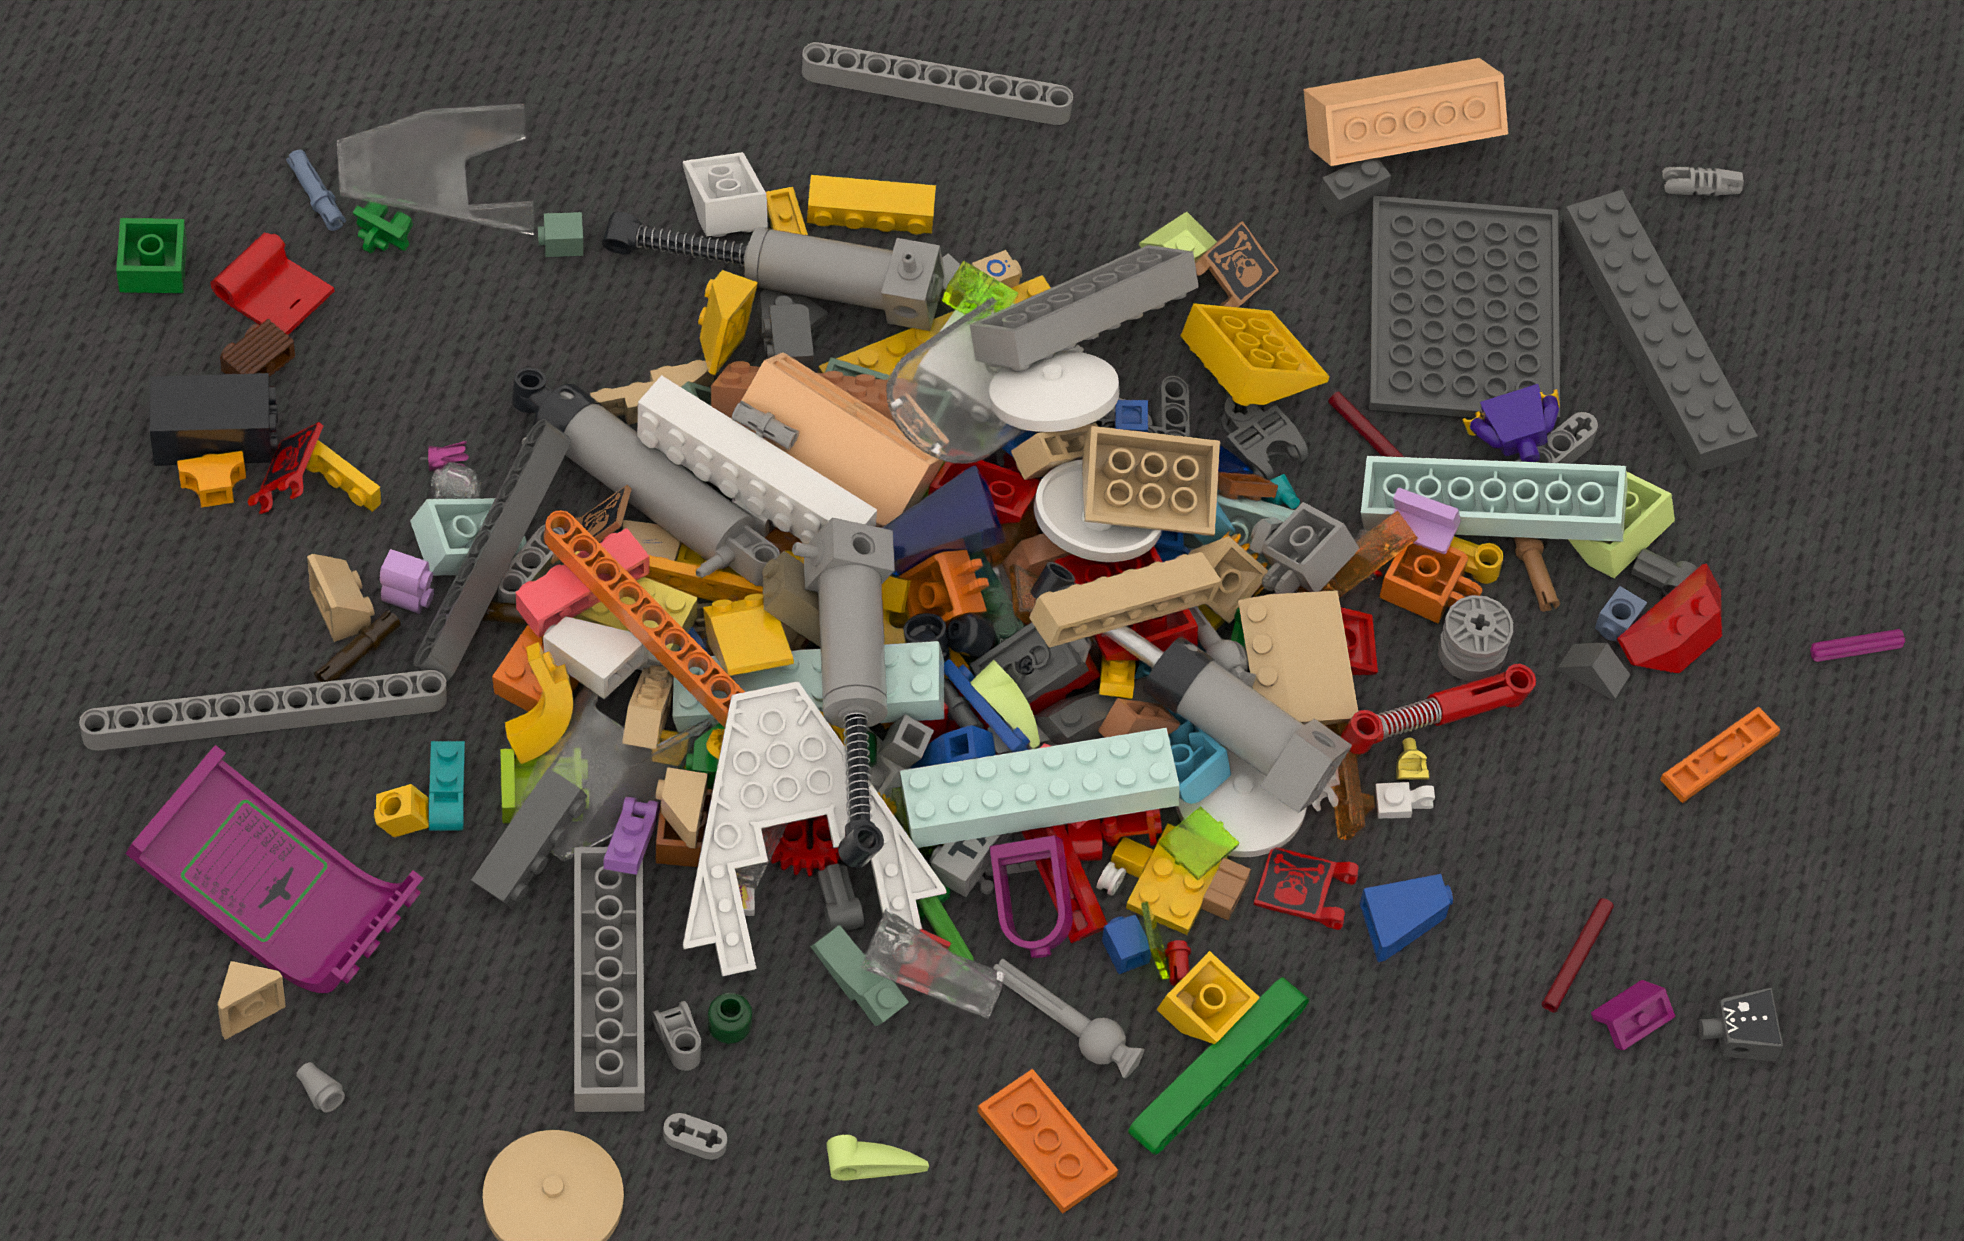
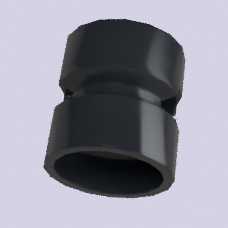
[903,613,951,663]

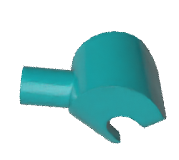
[1261,474,1300,509]

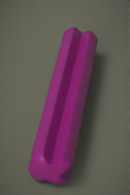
[1810,629,1905,662]

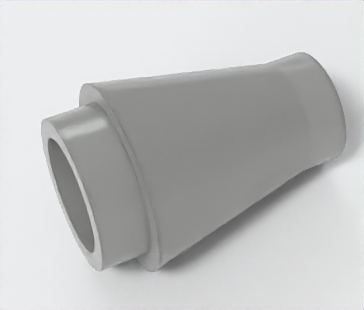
[297,1062,345,1112]

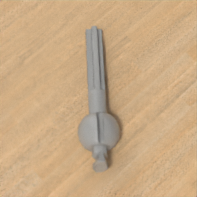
[1189,606,1256,688]
[992,959,1145,1078]

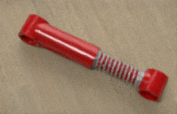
[1341,664,1536,754]

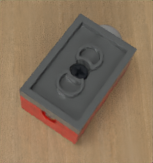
[970,622,1100,719]

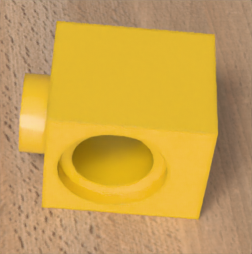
[374,784,429,837]

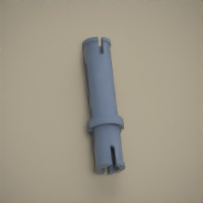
[286,150,346,231]

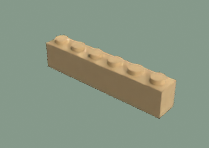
[1029,552,1222,648]

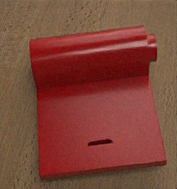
[210,233,335,335]

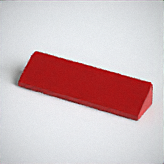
[1022,824,1108,943]

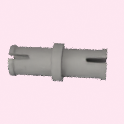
[732,400,799,450]

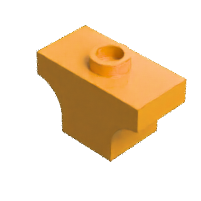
[177,451,246,508]

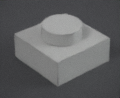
[1249,517,1283,554]

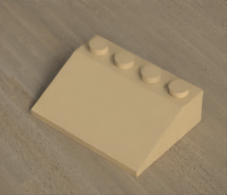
[1082,426,1220,536]
[1238,591,1358,725]

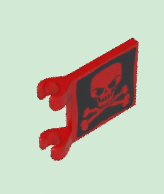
[247,422,324,514]
[1254,847,1359,930]

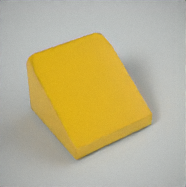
[1111,837,1154,878]

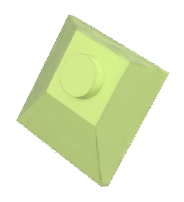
[1139,212,1217,260]

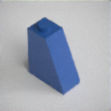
[1360,874,1453,962]

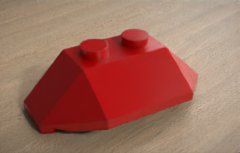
[1617,564,1722,674]

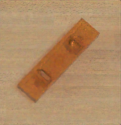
[1295,511,1419,598]
[1324,721,1375,840]

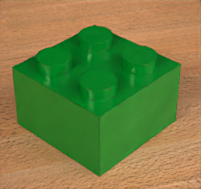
[116,218,187,293]

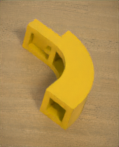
[505,642,573,764]

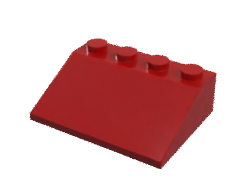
[1054,546,1198,661]

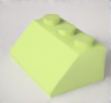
[1568,471,1675,578]

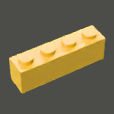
[807,175,936,234]

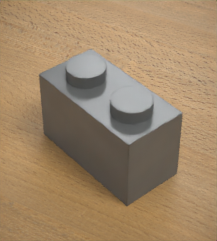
[1318,158,1391,221]

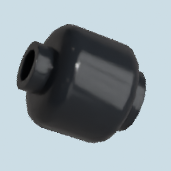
[947,612,996,658]

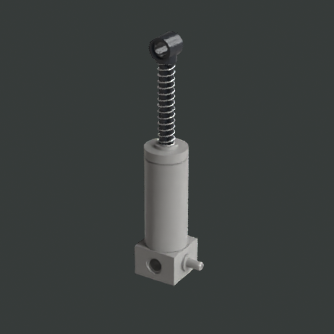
[602,211,945,331]
[792,517,895,868]

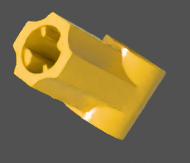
[1450,536,1503,584]

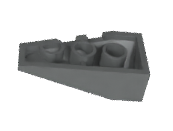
[1034,675,1163,745]

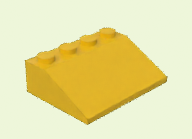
[1181,304,1330,406]

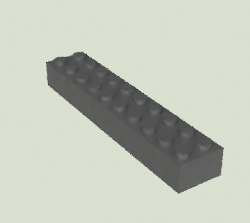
[1561,190,1758,474]

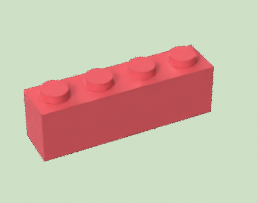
[516,528,649,638]

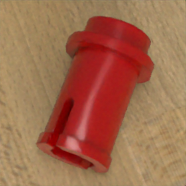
[1164,940,1191,986]

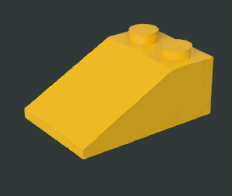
[698,270,758,375]
[703,594,794,676]

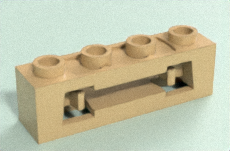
[622,665,674,749]

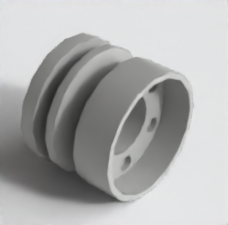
[1438,595,1513,681]

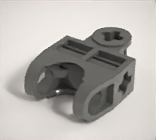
[1221,396,1308,481]

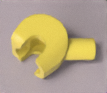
[1396,738,1429,780]

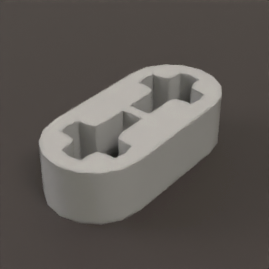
[663,1113,727,1160]

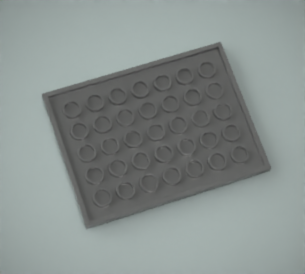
[1369,195,1560,424]

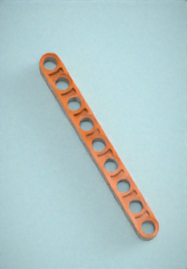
[544,510,745,728]

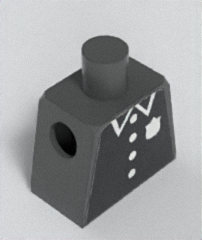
[1698,988,1783,1061]

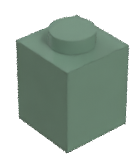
[538,212,583,257]

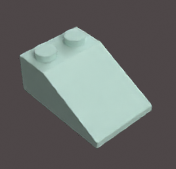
[410,498,527,576]

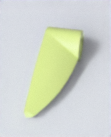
[970,660,1040,749]
[826,1135,929,1180]

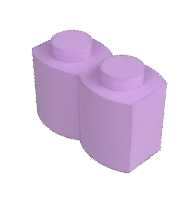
[380,549,434,614]

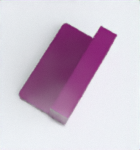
[1591,980,1676,1051]

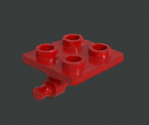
[1101,809,1162,847]

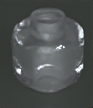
[431,462,482,499]

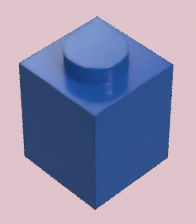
[1102,915,1152,974]

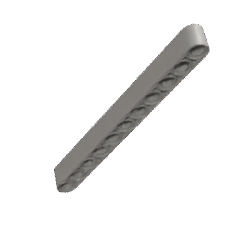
[79,670,447,751]

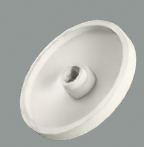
[989,351,1120,432]
[1034,459,1162,562]
[1176,741,1307,857]

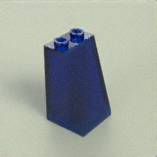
[882,465,1006,577]

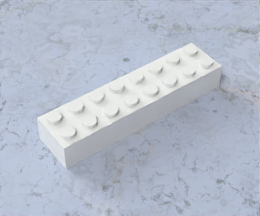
[637,375,877,544]

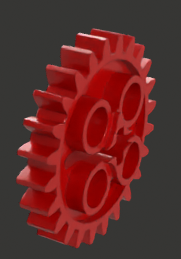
[761,815,843,876]

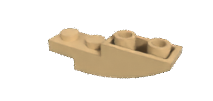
[590,360,714,425]

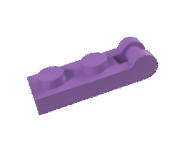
[604,796,660,875]

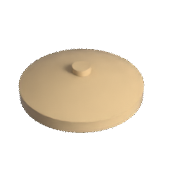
[483,1130,624,1241]

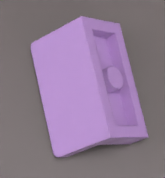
[1386,487,1461,554]

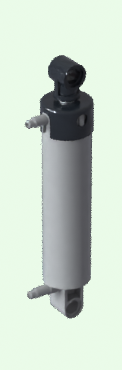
[512,368,780,587]

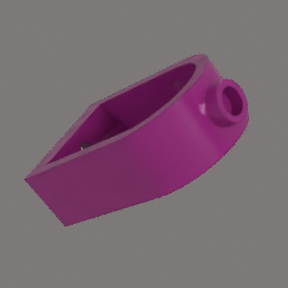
[989,835,1073,958]

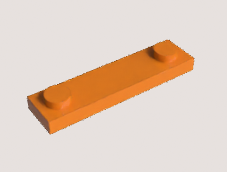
[1660,707,1781,803]

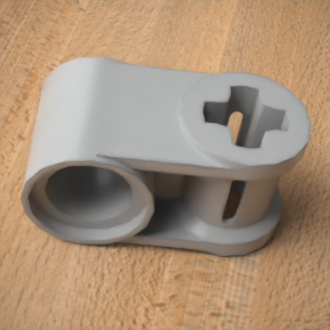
[651,1001,701,1071]

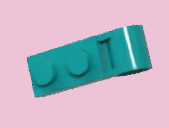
[429,741,465,831]

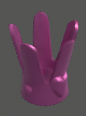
[419,441,469,475]

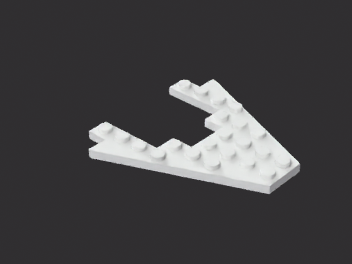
[682,681,946,977]

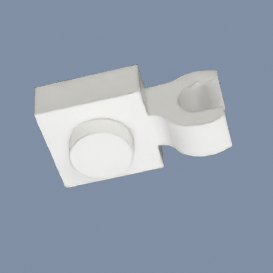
[1375,782,1435,819]

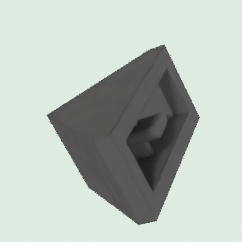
[1557,643,1630,701]

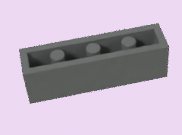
[471,768,588,908]

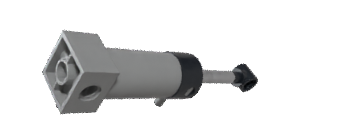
[1030,562,1352,813]

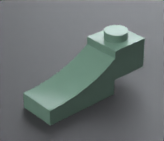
[810,925,909,1026]

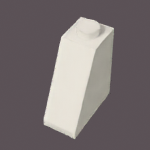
[543,616,649,699]

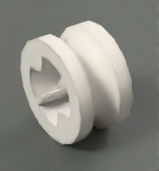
[1096,862,1126,896]

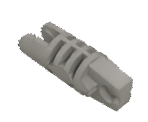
[1662,167,1744,196]

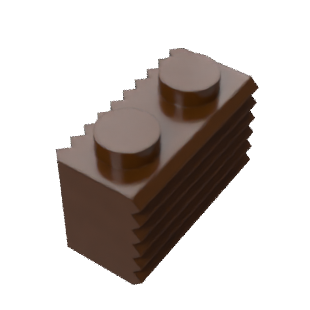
[220,319,295,377]

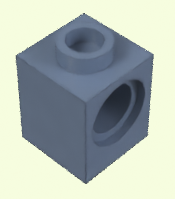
[1595,586,1647,643]

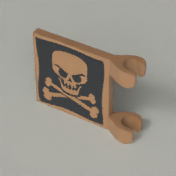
[1195,221,1279,308]
[551,485,632,564]

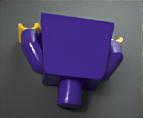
[1462,384,1560,462]

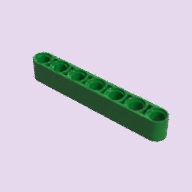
[1128,977,1309,1155]

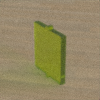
[1159,806,1240,880]
[1141,901,1169,980]

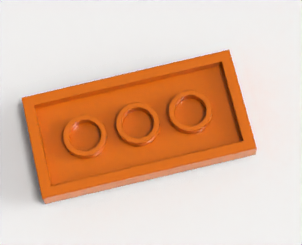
[977,1069,1118,1213]

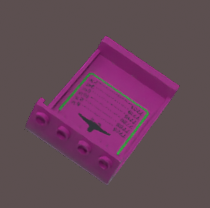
[125,745,424,993]

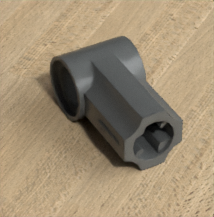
[1631,548,1698,596]
[818,864,864,932]

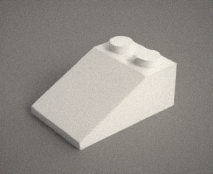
[683,152,768,237]

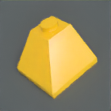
[1157,951,1260,1044]

